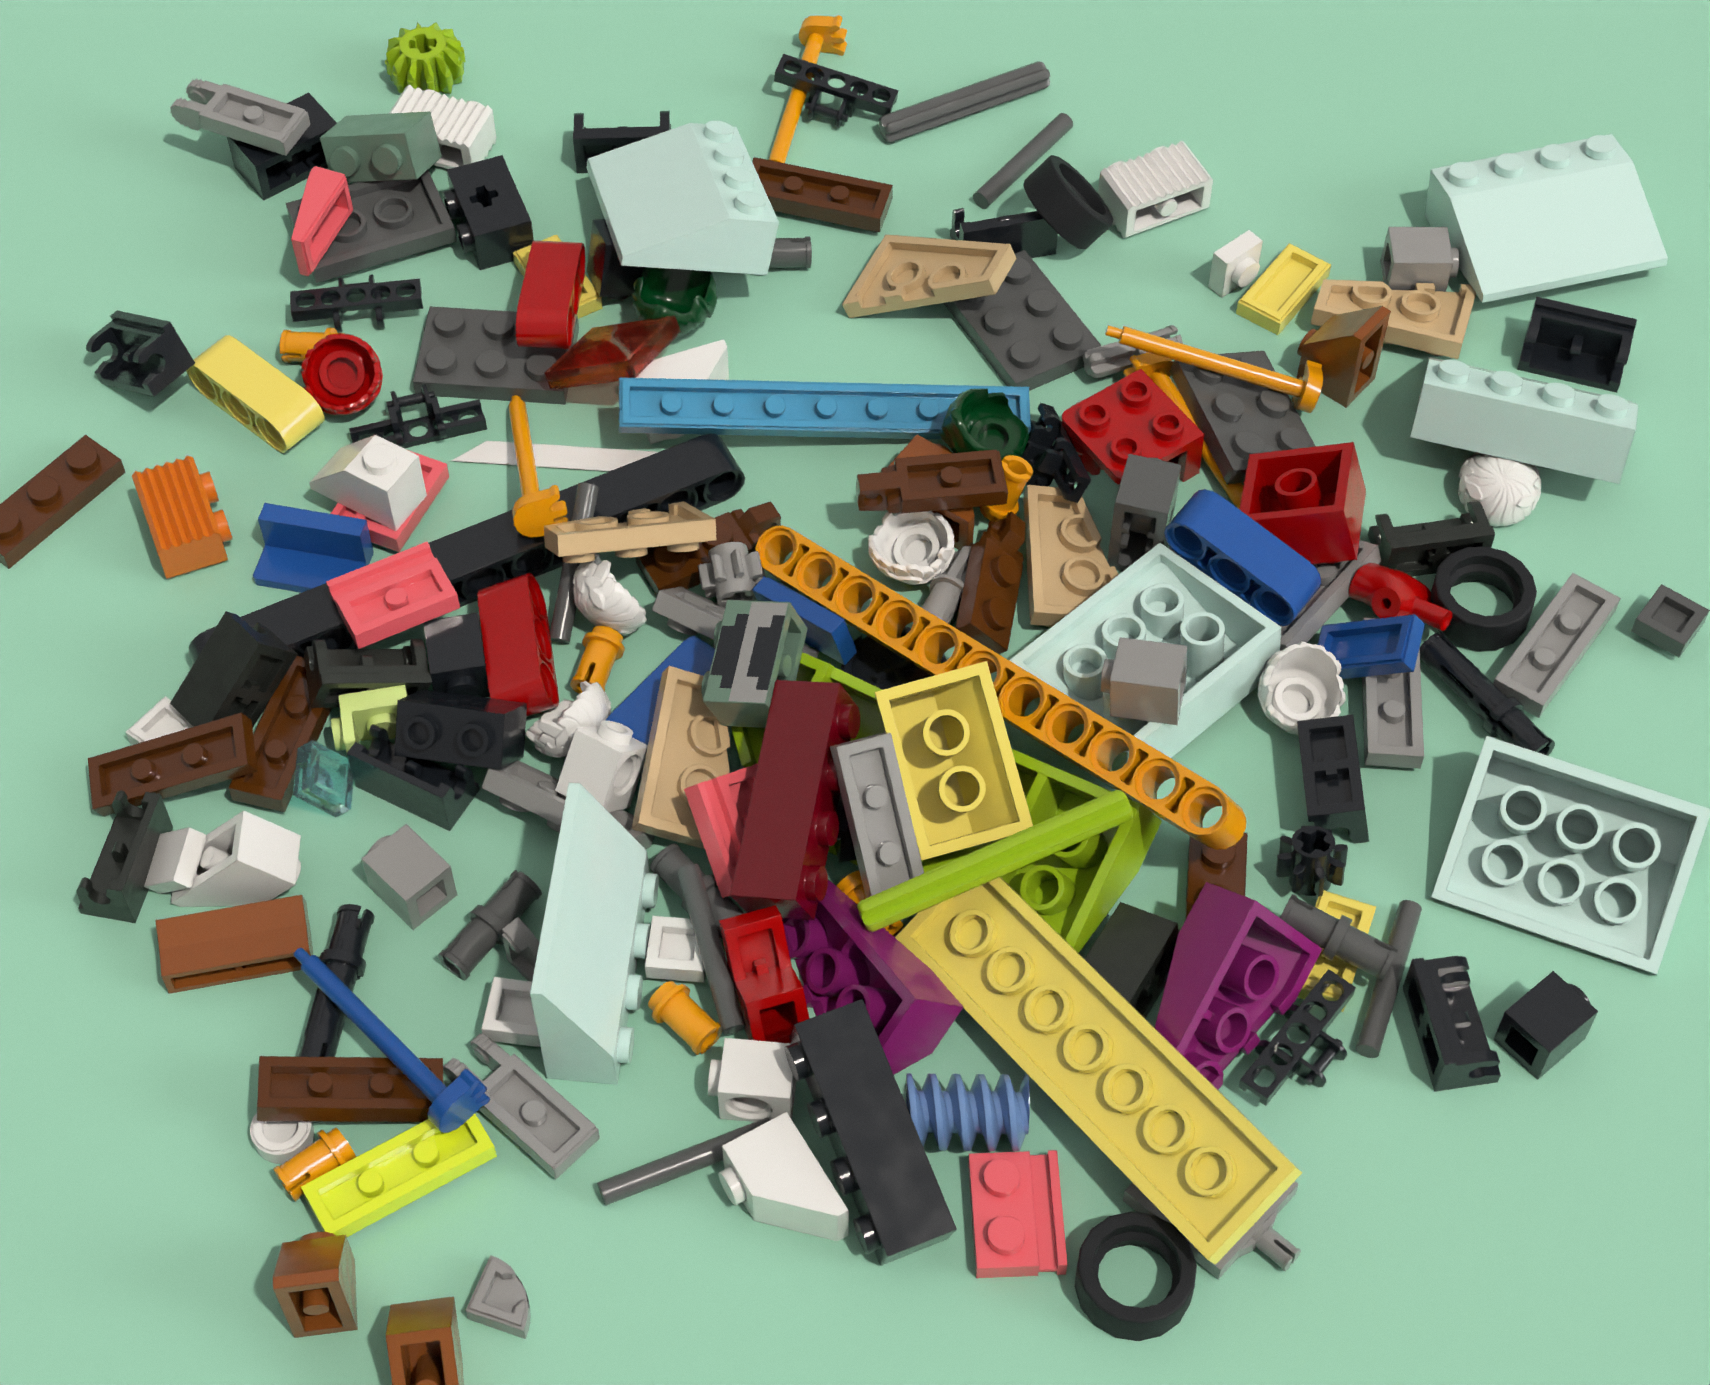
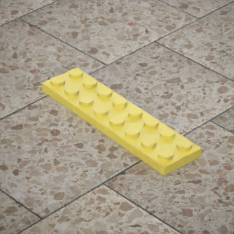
[895,877,1302,1265]

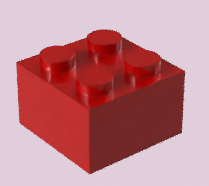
[1239,442,1366,564]

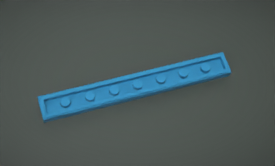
[618,377,1031,439]

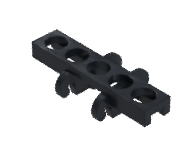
[774,54,899,128]
[290,274,423,333]
[349,384,487,448]
[1021,403,1091,503]
[1239,969,1356,1106]

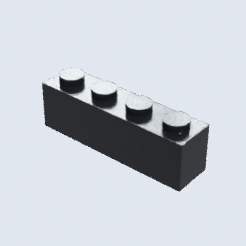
[785,999,957,1266]

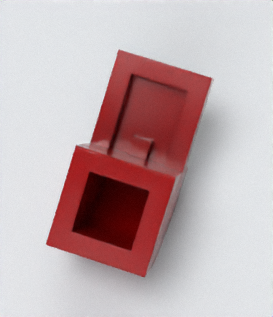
[719,905,809,1044]

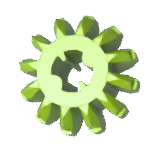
[385,22,466,94]

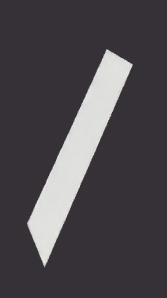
[451,441,658,471]

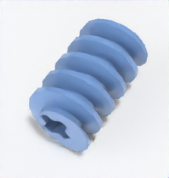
[906,1073,1030,1151]

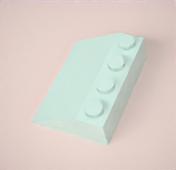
[586,121,779,275]
[1425,134,1668,303]
[1410,357,1638,484]
[1009,543,1281,771]
[1431,736,1710,975]
[530,783,659,1085]

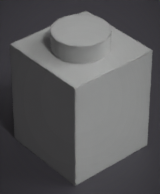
[1380,227,1459,292]
[1101,637,1187,725]
[361,824,457,930]

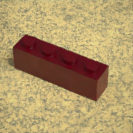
[730,680,860,921]

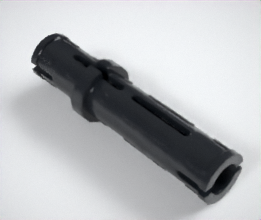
[1420,632,1555,756]
[298,904,375,1057]

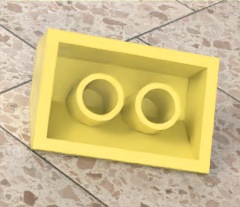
[875,661,1033,860]

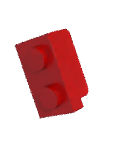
[1062,369,1205,485]

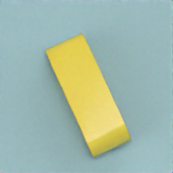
[186,335,324,453]

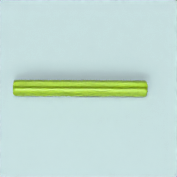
[857,790,1133,932]

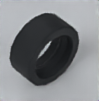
[1023,155,1113,249]
[1431,546,1537,651]
[1074,1211,1197,1341]

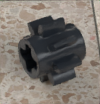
[1276,826,1348,896]

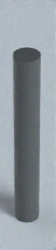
[973,113,1073,209]
[550,482,599,643]
[677,864,746,1034]
[1356,900,1422,1058]
[597,1117,770,1206]

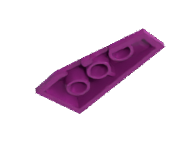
[782,879,963,1075]
[1155,882,1322,1090]

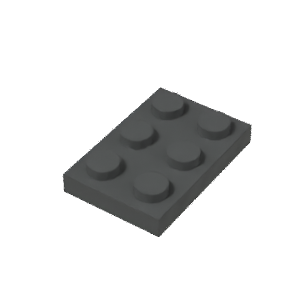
[286,170,457,283]
[943,250,1101,391]
[413,306,579,405]
[1169,351,1315,485]

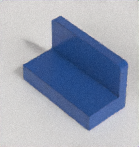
[253,503,374,593]

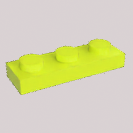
[301,1114,497,1237]

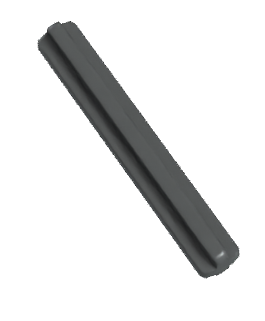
[879,61,1050,143]

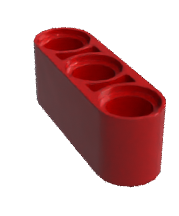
[516,240,585,349]
[477,573,559,717]

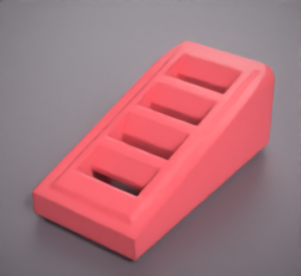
[291,166,353,277]

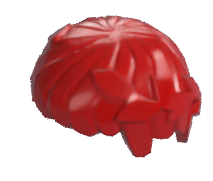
[301,333,383,415]

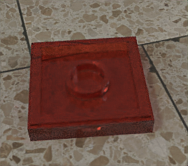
[544,315,681,389]

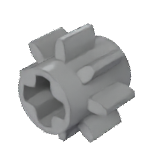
[698,542,766,607]

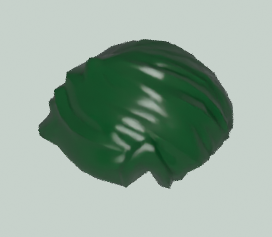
[632,267,718,336]
[939,389,1029,461]

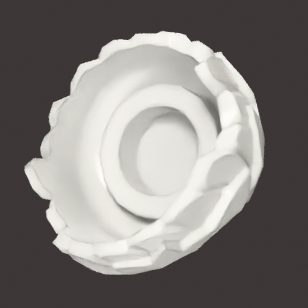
[1458,452,1541,527]
[868,511,955,585]
[573,553,647,635]
[1258,641,1346,736]
[525,681,611,758]

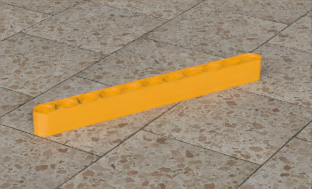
[755,525,1246,850]

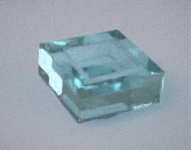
[293,740,354,817]

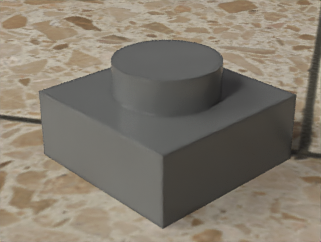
[1631,584,1710,657]

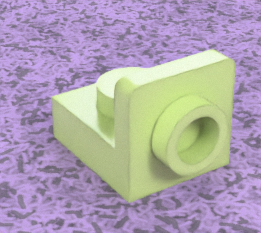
[331,685,408,752]

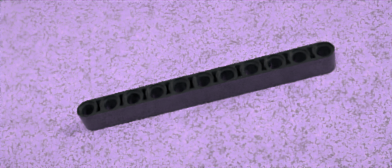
[188,434,745,664]

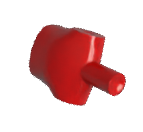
[1349,563,1452,631]

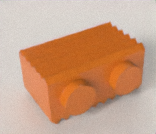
[132,456,233,579]

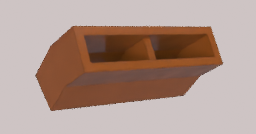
[155,895,313,994]

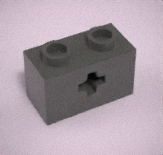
[1107,454,1181,571]

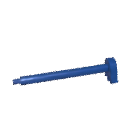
[294,948,490,1133]

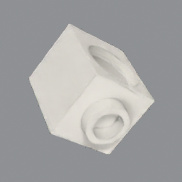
[555,720,648,812]
[708,1038,797,1122]

